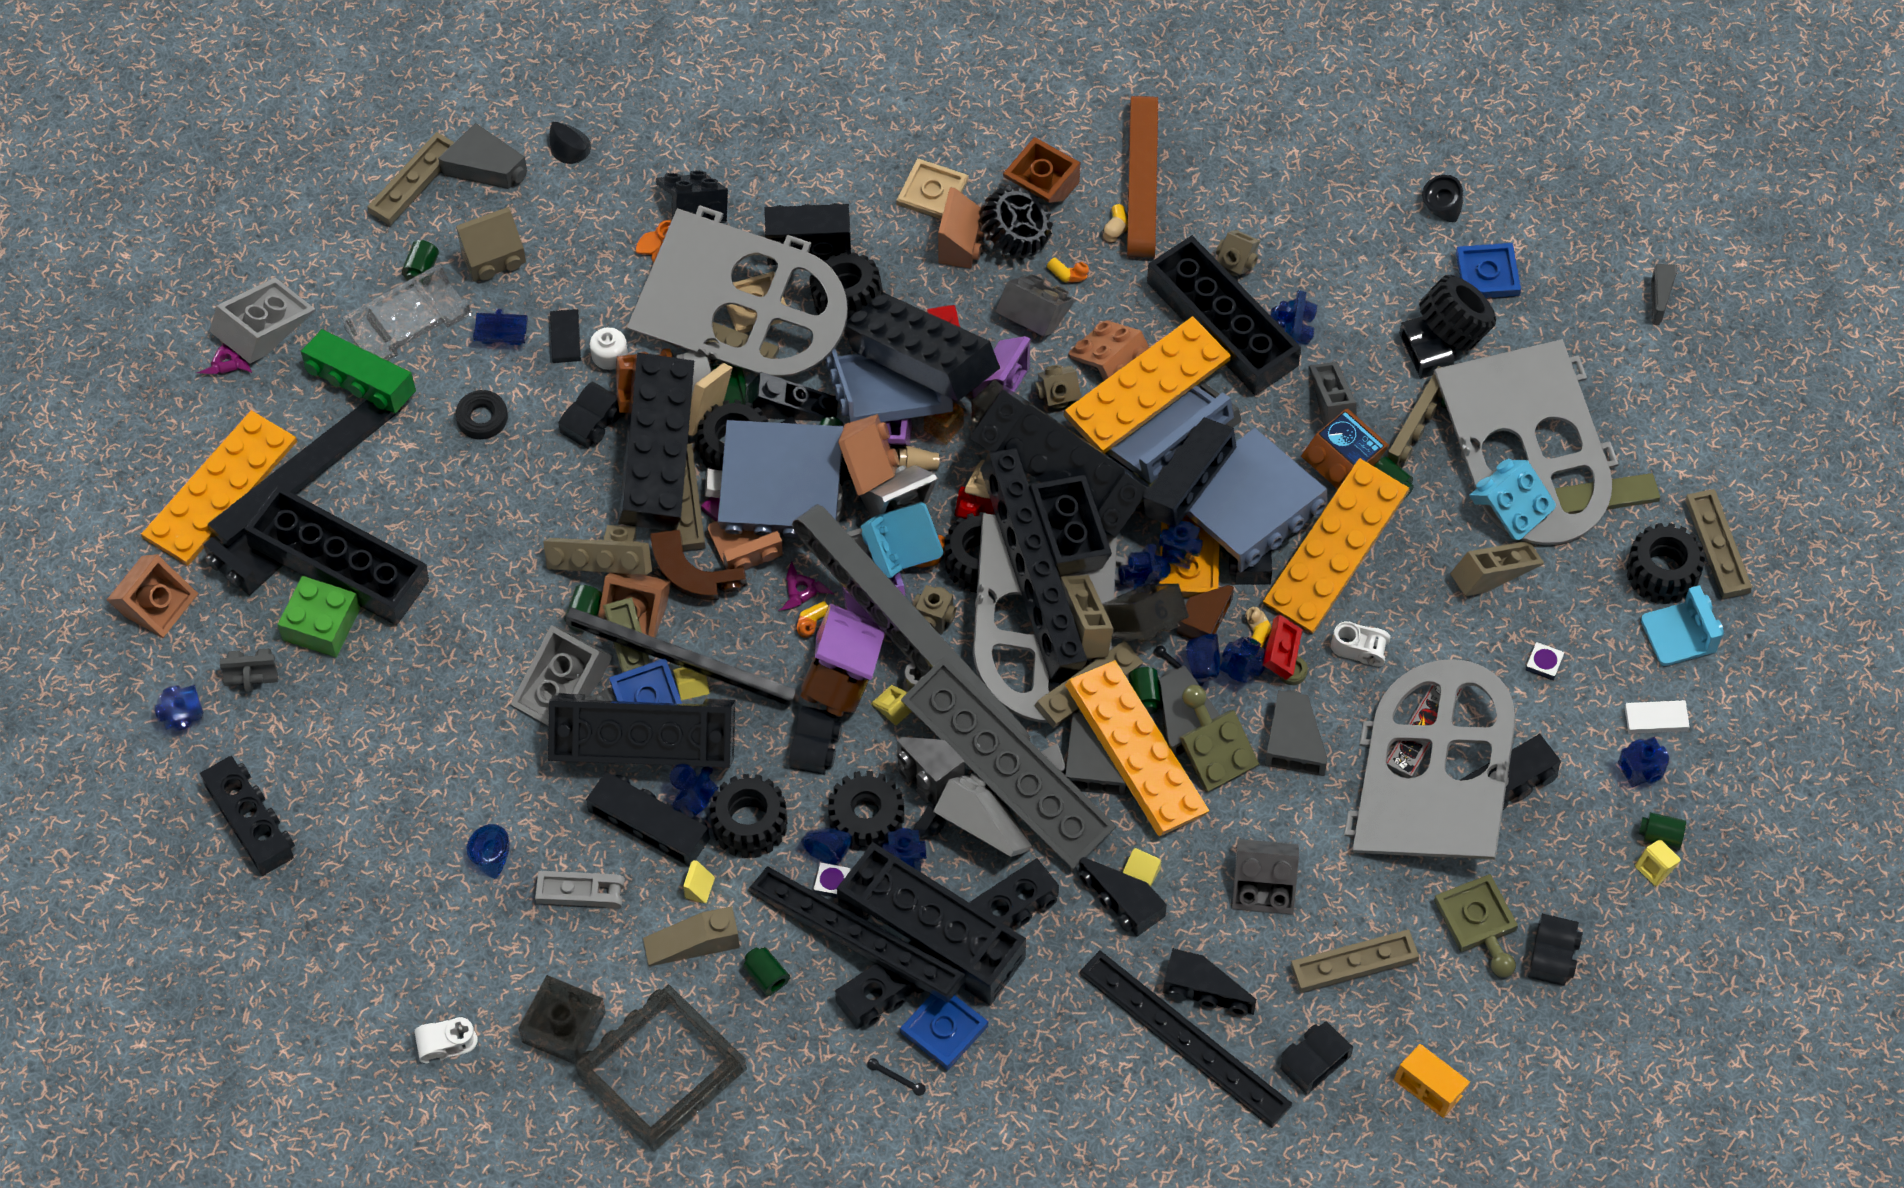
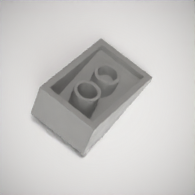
[210,278,315,363]
[860,465,937,518]
[510,625,613,726]
[933,774,1032,857]

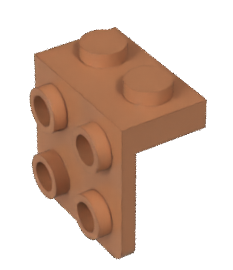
[1069,320,1149,381]
[708,521,783,570]

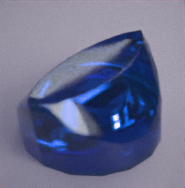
[1186,634,1220,683]
[466,824,510,879]
[801,828,852,866]

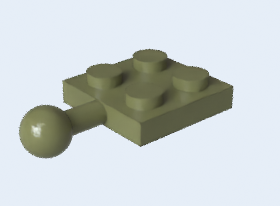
[1179,685,1259,792]
[1434,874,1518,978]

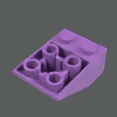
[815,603,885,680]

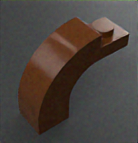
[650,530,747,600]

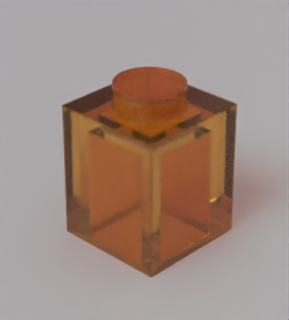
[924,402,964,445]

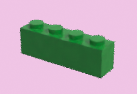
[301,329,416,413]

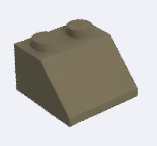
[456,207,526,282]

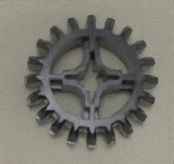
[978,185,1053,260]

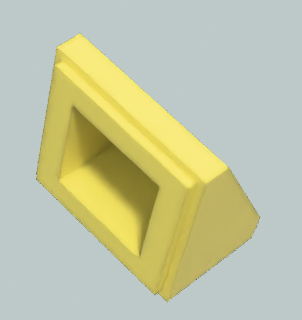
[673,667,710,700]
[871,685,912,726]
[1635,840,1681,887]
[1123,848,1161,886]
[683,860,715,903]

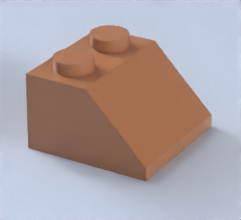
[938,187,986,269]
[838,414,899,496]
[107,554,199,638]
[598,573,671,638]

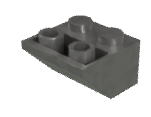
[995,274,1076,336]
[897,737,965,804]
[1232,839,1299,914]

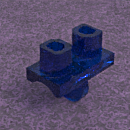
[1270,290,1318,345]
[473,309,528,345]
[1118,544,1171,593]
[669,764,719,816]

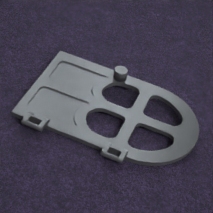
[627,205,848,377]
[1434,339,1619,545]
[973,513,1126,723]
[1344,659,1516,860]

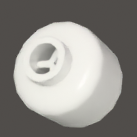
[589,327,628,370]

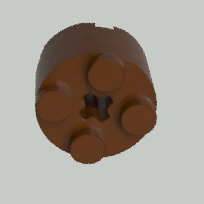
[800,655,869,716]

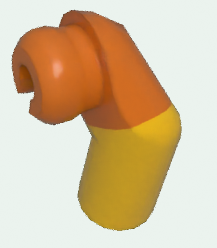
[1046,257,1089,283]
[796,601,828,638]

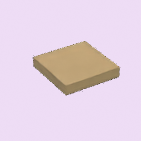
[896,158,969,219]
[726,271,787,333]
[688,363,732,436]

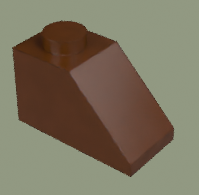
[1174,585,1234,647]

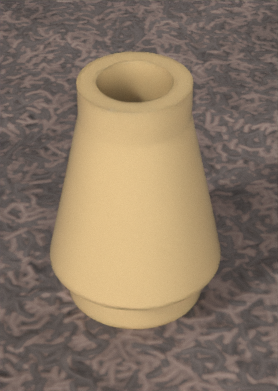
[897,446,939,470]

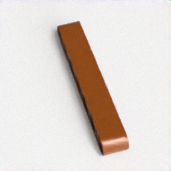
[1127,96,1158,258]

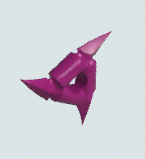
[196,343,252,374]
[778,561,835,611]

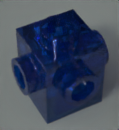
[1159,521,1203,569]
[1219,637,1266,683]
[154,685,204,731]
[1618,737,1669,788]
[882,828,927,872]

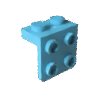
[1469,459,1556,540]
[861,502,944,578]
[1641,585,1724,666]

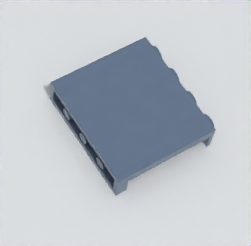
[825,349,953,423]
[1106,386,1234,484]
[718,420,843,538]
[1186,428,1327,572]

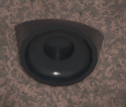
[549,122,591,164]
[1422,174,1463,222]

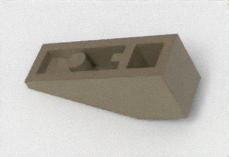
[1450,541,1544,596]
[1060,575,1114,659]
[643,906,740,967]

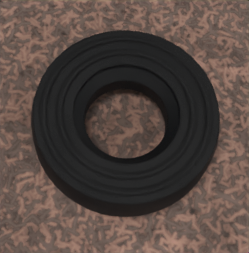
[455,390,508,439]

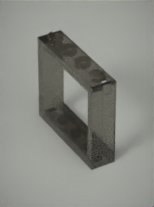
[575,984,747,1152]

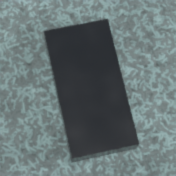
[550,309,581,363]

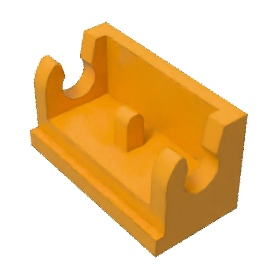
[1394,1044,1470,1118]

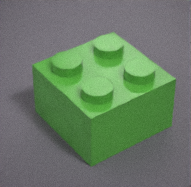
[277,576,361,658]

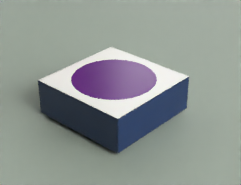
[1526,642,1565,681]
[814,862,850,898]

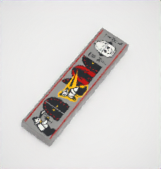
[1387,684,1466,779]

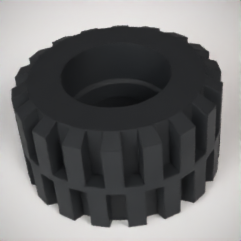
[809,252,884,320]
[1419,275,1496,351]
[697,400,768,470]
[944,512,995,593]
[1626,523,1705,604]
[710,774,788,858]

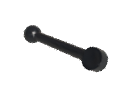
[1155,645,1204,687]
[867,1058,926,1096]

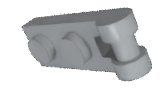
[535,871,625,909]

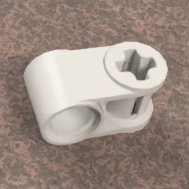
[1331,621,1391,667]
[414,1017,478,1063]

